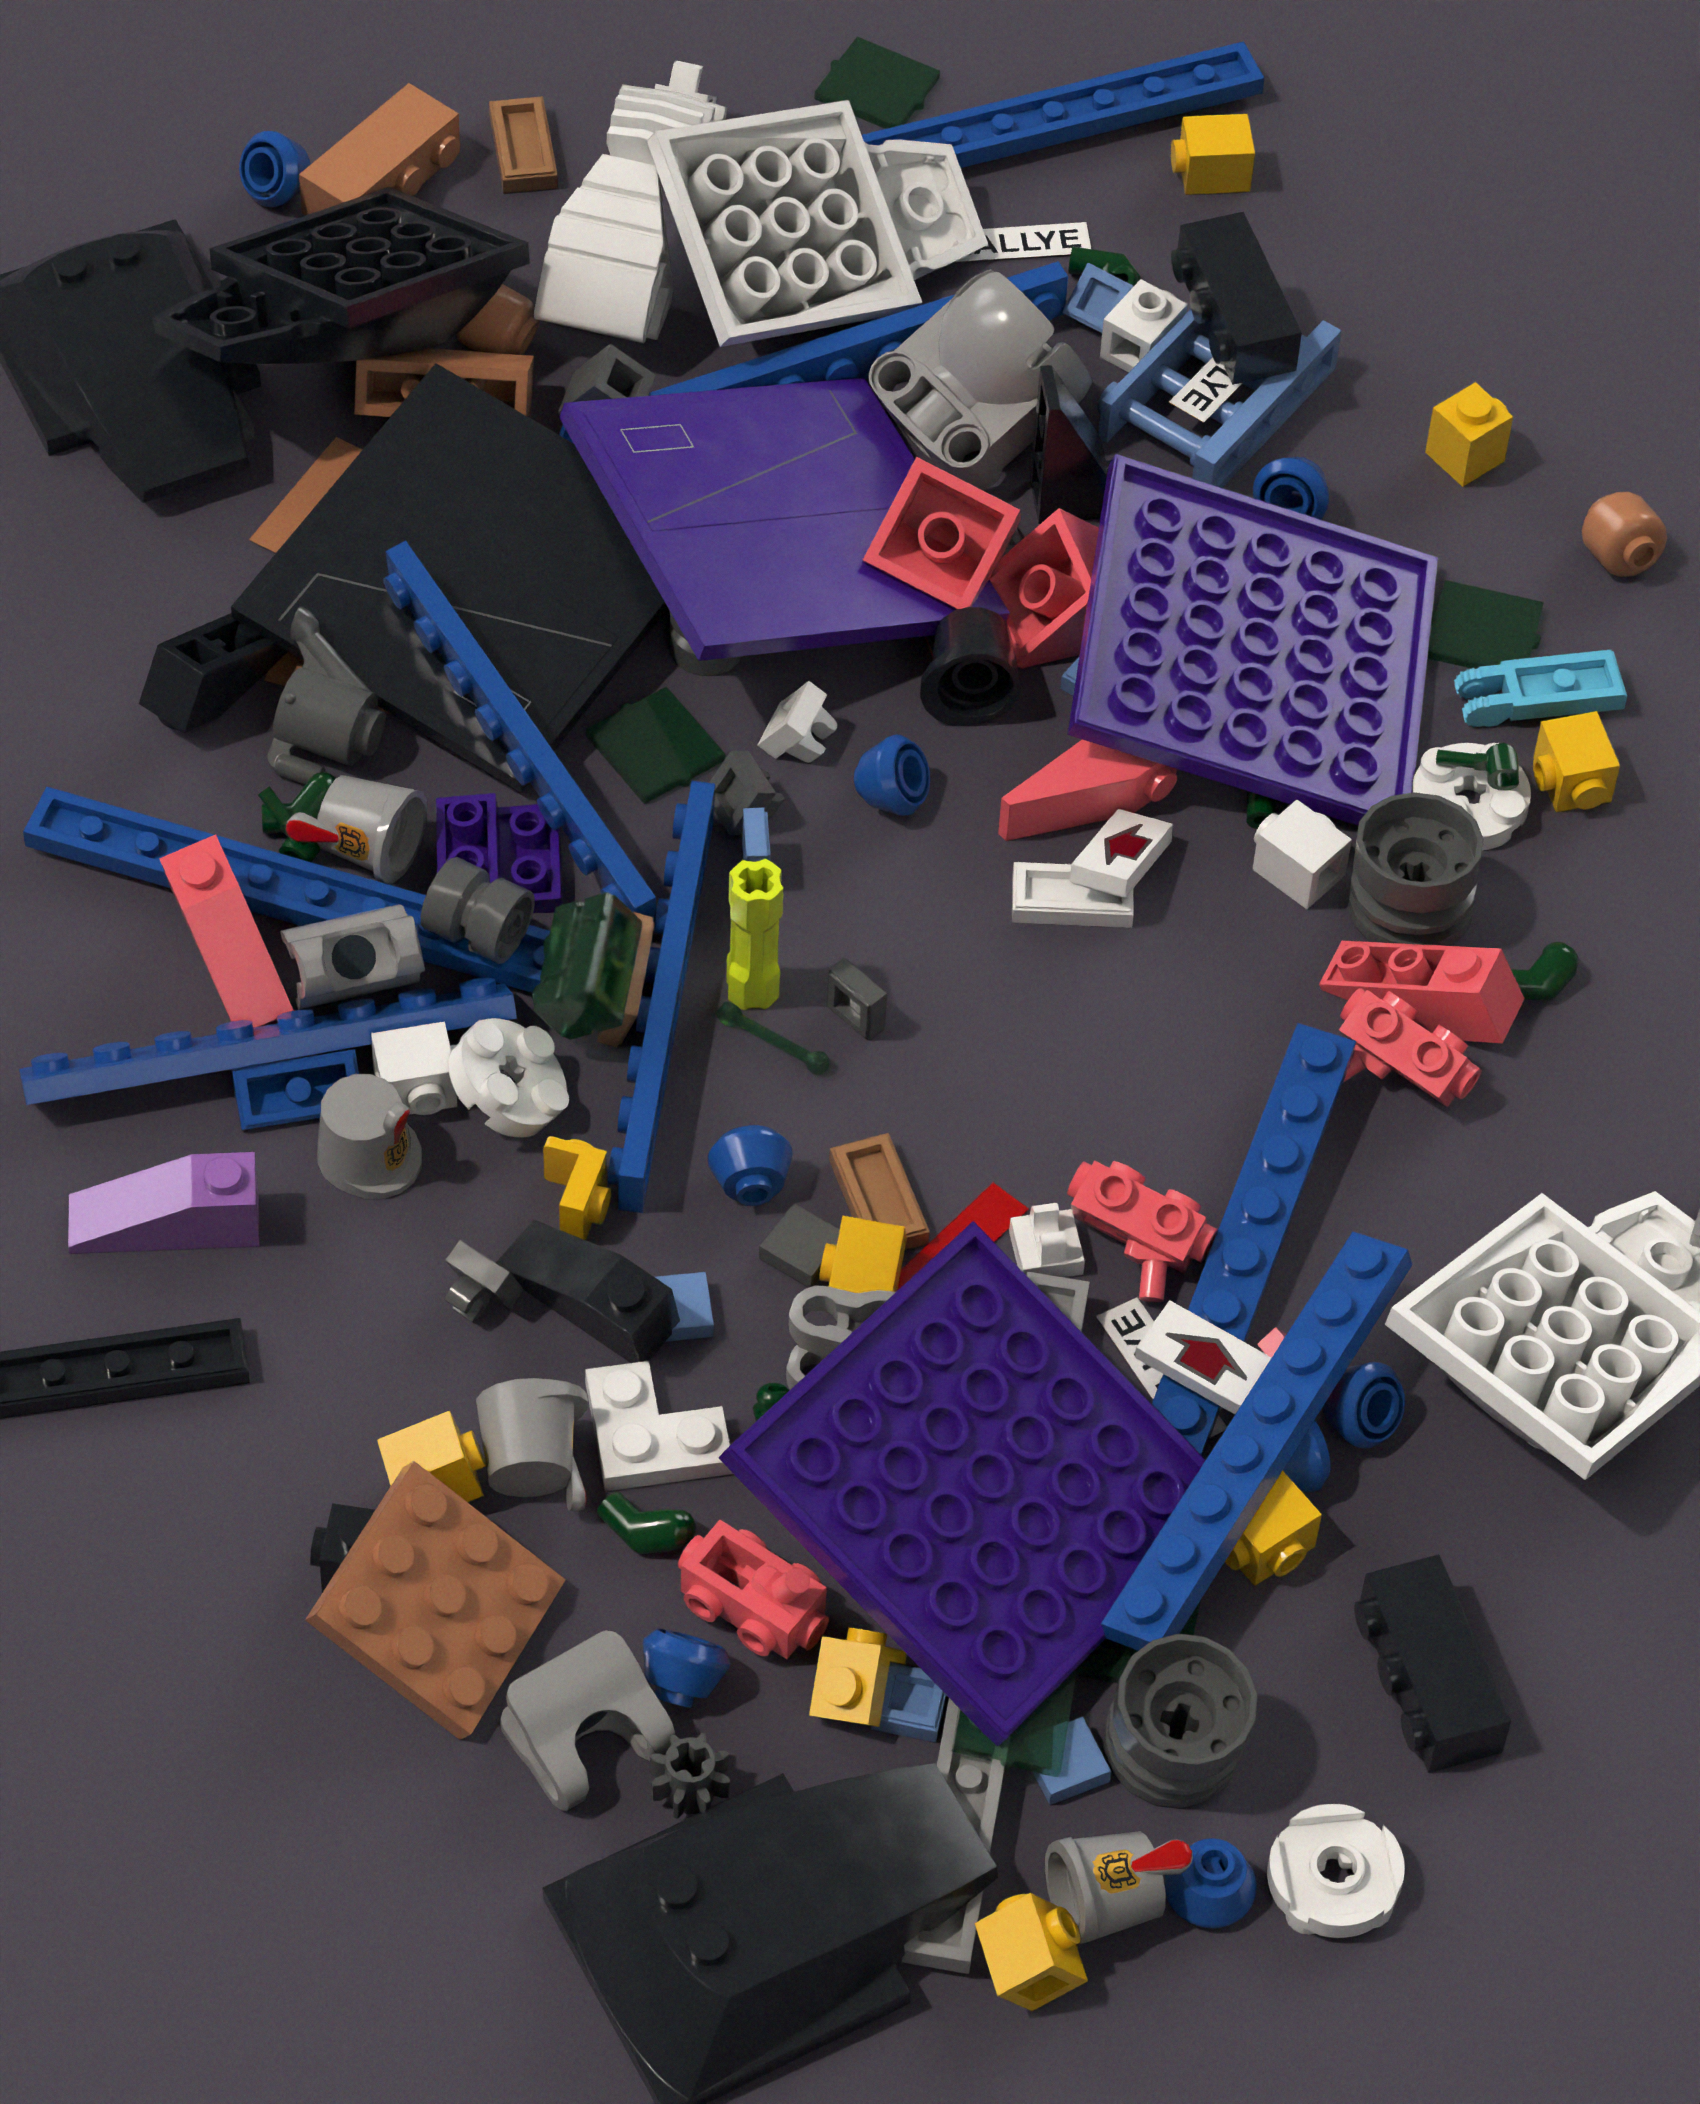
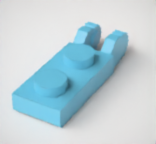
[1454,650,1627,728]

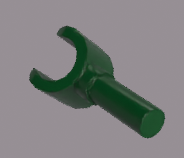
[1436,743,1519,790]
[258,786,321,862]

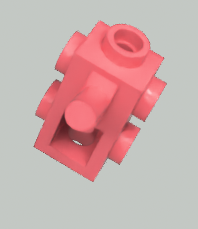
[1339,988,1482,1107]
[1067,1160,1218,1302]
[678,1520,829,1659]

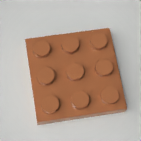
[305,1461,566,1740]

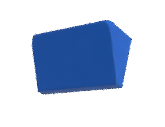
[231,1049,359,1130]

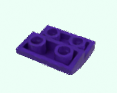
[436,793,563,913]

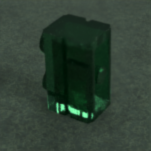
[533,892,643,1040]

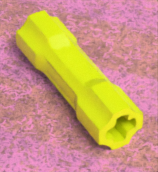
[726,859,784,1011]

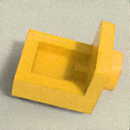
[543,1136,611,1240]
[809,1628,907,1727]

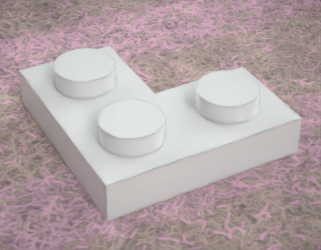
[585,1361,733,1492]

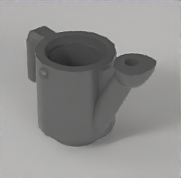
[267,606,386,785]

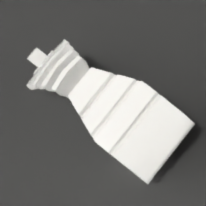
[534,61,727,344]

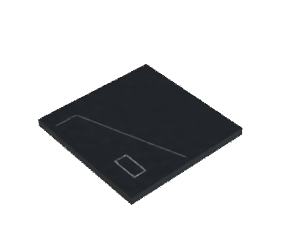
[231,363,668,792]

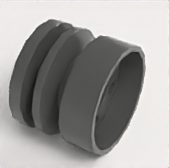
[1348,792,1484,946]
[1104,1634,1257,1808]

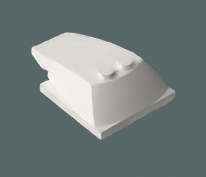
[647,100,988,347]
[1385,1191,1700,1480]

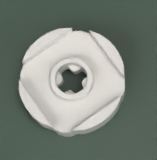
[1412,743,1531,851]
[448,1018,569,1138]
[1267,1804,1405,1938]

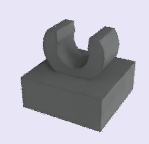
[709,751,785,835]
[444,1240,524,1323]

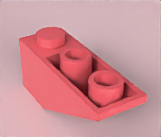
[1319,940,1525,1044]

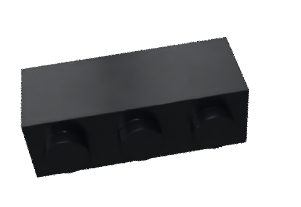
[1171,212,1302,385]
[1354,1554,1511,1773]

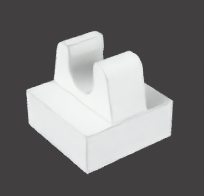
[757,681,837,763]
[1009,1203,1085,1277]

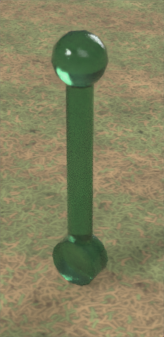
[716,1002,830,1075]

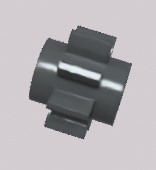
[650,1733,730,1819]

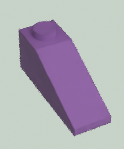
[68,1152,259,1254]

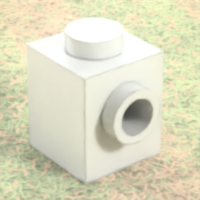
[1100,279,1188,372]
[1253,800,1352,909]
[371,1022,458,1115]

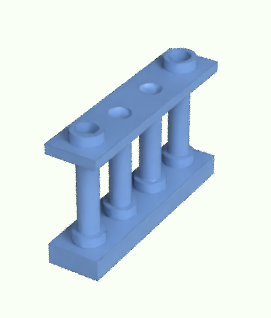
[1097,309,1342,488]

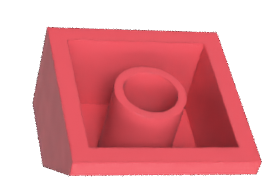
[863,457,1021,610]
[989,508,1099,669]

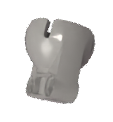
[869,269,1093,490]

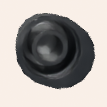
[920,607,1021,726]

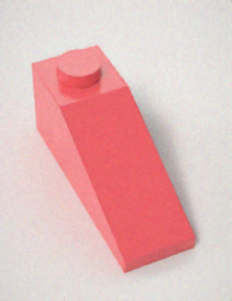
[998,739,1177,841]
[159,834,294,1027]

